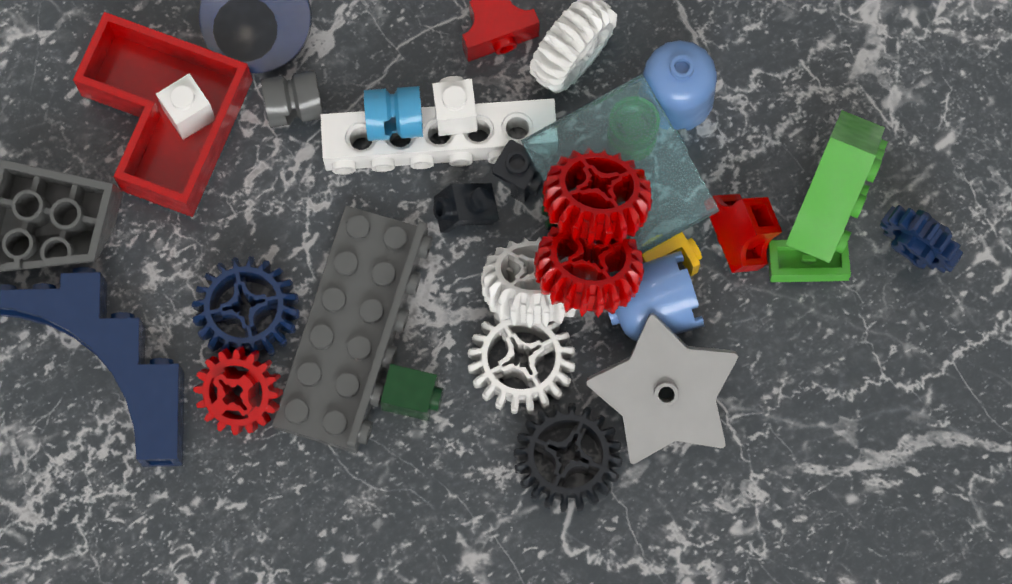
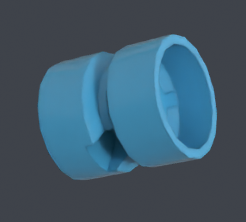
[364,86,423,141]

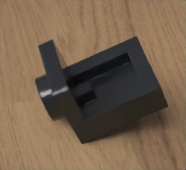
[492,140,547,204]
[433,183,499,233]

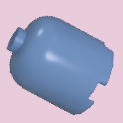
[638,40,717,130]
[608,250,705,341]

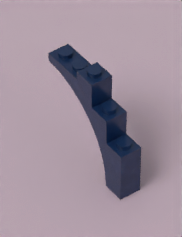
[0,267,184,467]

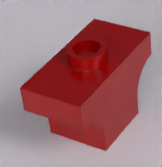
[462,0,540,62]
[703,194,782,273]

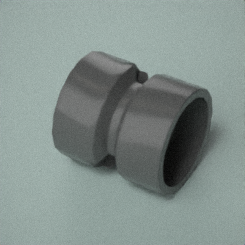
[261,69,323,128]

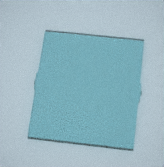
[521,74,719,254]

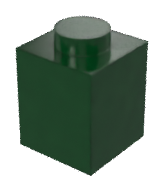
[380,364,444,421]

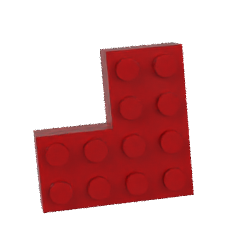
[73,12,253,217]

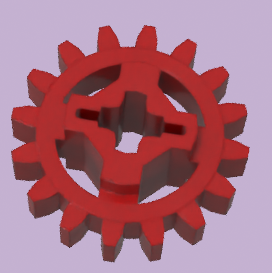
[193,346,283,435]

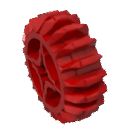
[542,147,652,246]
[534,227,644,318]

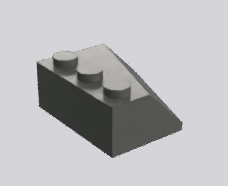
[0,159,123,272]

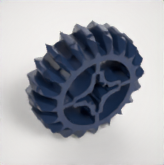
[192,256,300,361]

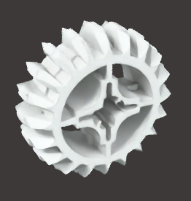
[530,0,617,94]
[481,237,577,328]
[468,313,575,414]

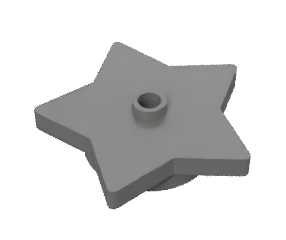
[587,313,738,464]

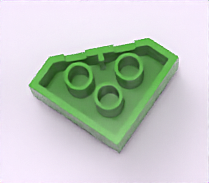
[785,110,888,263]

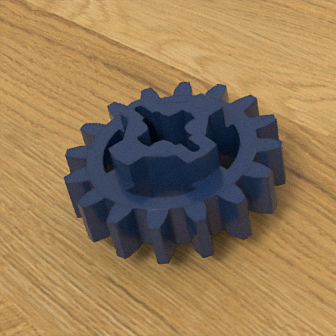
[880,205,963,273]

